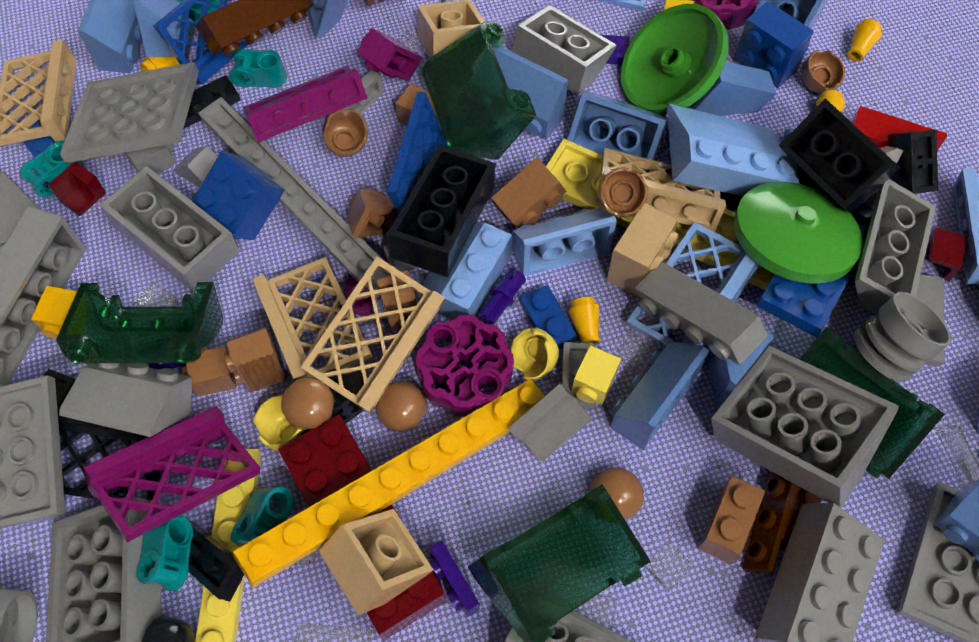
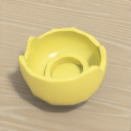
[510,328,559,380]
[253,395,306,452]

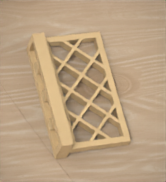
[0,40,77,146]
[595,148,726,232]
[300,256,445,414]
[252,257,373,381]

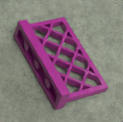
[243,66,367,142]
[83,406,260,542]

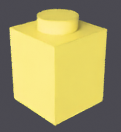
[571,345,621,405]

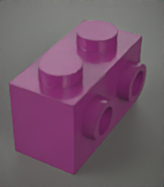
[357,27,423,82]

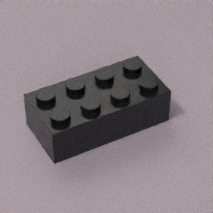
[387,145,496,277]

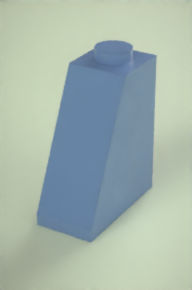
[687,61,777,116]

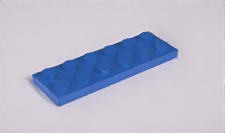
[757,192,873,338]

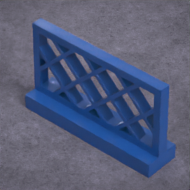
[153,0,248,85]
[387,92,454,214]

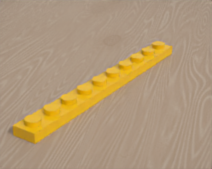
[233,380,545,588]

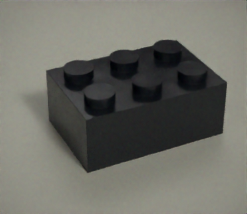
[779,98,901,213]

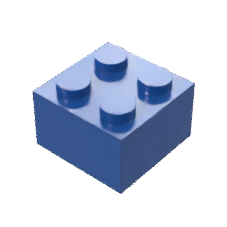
[734,1,814,89]
[192,151,285,240]

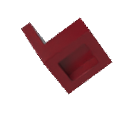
[49,161,106,216]
[926,227,968,281]

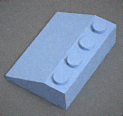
[667,104,799,196]

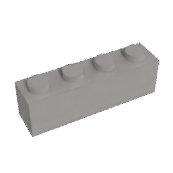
[635,261,768,365]

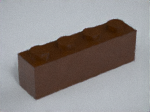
[195,0,313,57]

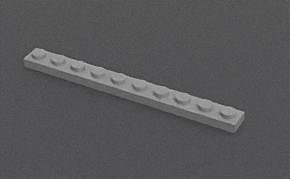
[198,97,390,300]

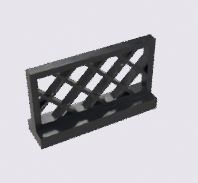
[57,407,172,501]

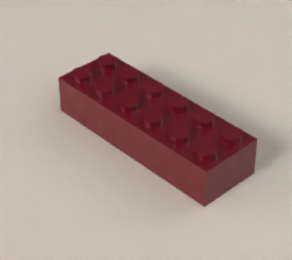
[278,414,446,641]

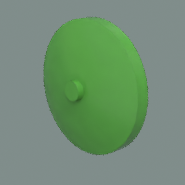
[621,3,729,115]
[733,182,863,284]

